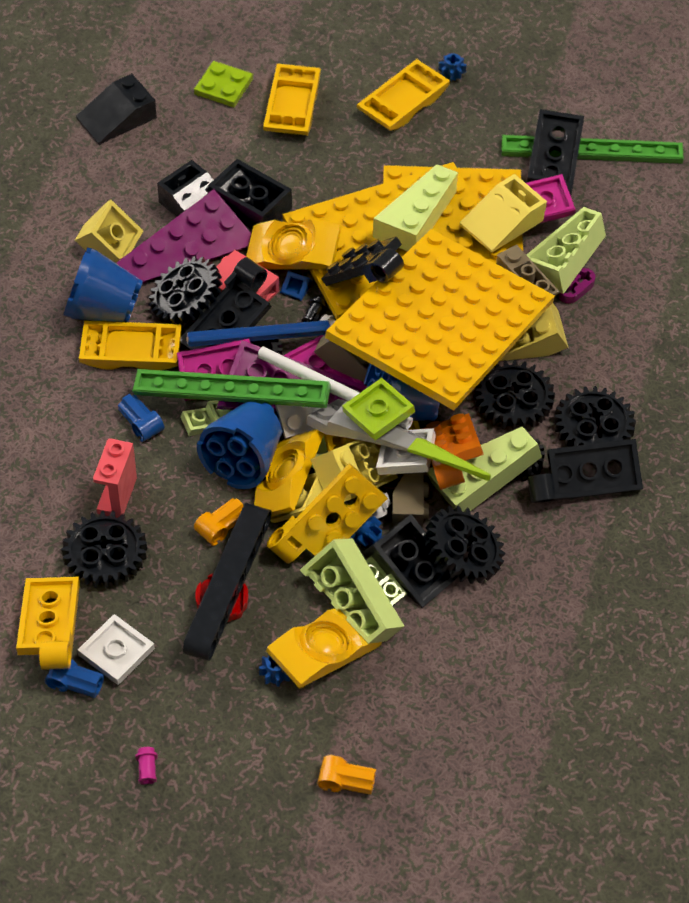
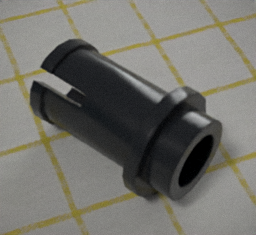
[301,296,327,322]

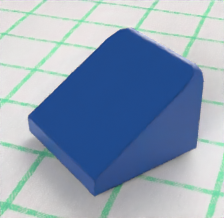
[280,271,313,301]

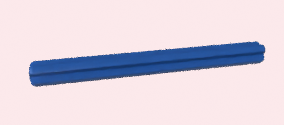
[186,320,330,347]

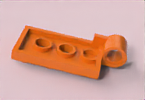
[421,413,484,490]

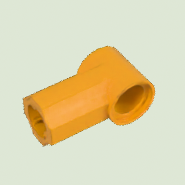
[194,498,244,546]
[317,755,376,795]

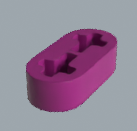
[558,268,596,304]

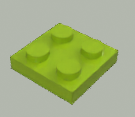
[194,61,253,108]
[342,378,415,441]

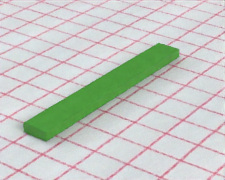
[502,135,684,164]
[133,369,331,408]

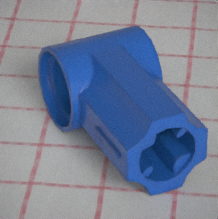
[118,394,165,442]
[45,659,104,698]

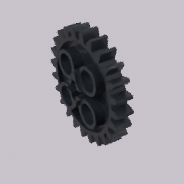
[149,256,223,324]
[474,360,555,430]
[554,386,636,447]
[424,505,505,584]
[61,511,147,588]

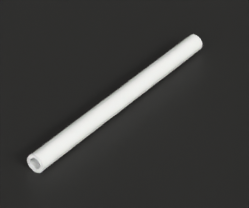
[258,346,413,430]

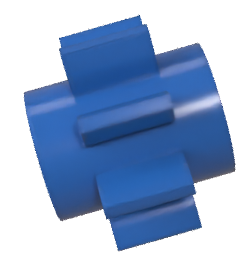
[439,54,466,81]
[351,515,382,547]
[259,655,290,687]

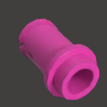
[135,747,158,784]

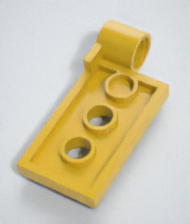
[267,463,388,563]
[16,577,80,669]

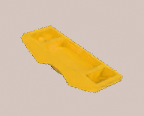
[357,59,450,131]
[263,64,321,135]
[246,219,342,269]
[79,321,182,370]
[254,429,324,517]
[266,608,382,688]

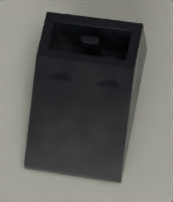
[157,160,213,217]

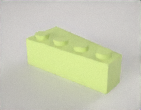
[373,164,458,251]
[527,207,606,294]
[427,427,542,512]
[300,538,404,644]

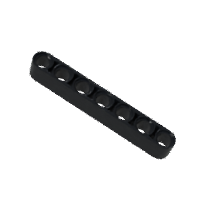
[182,503,272,661]

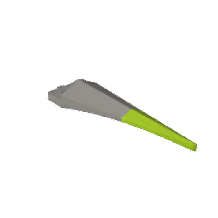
[306,399,491,481]

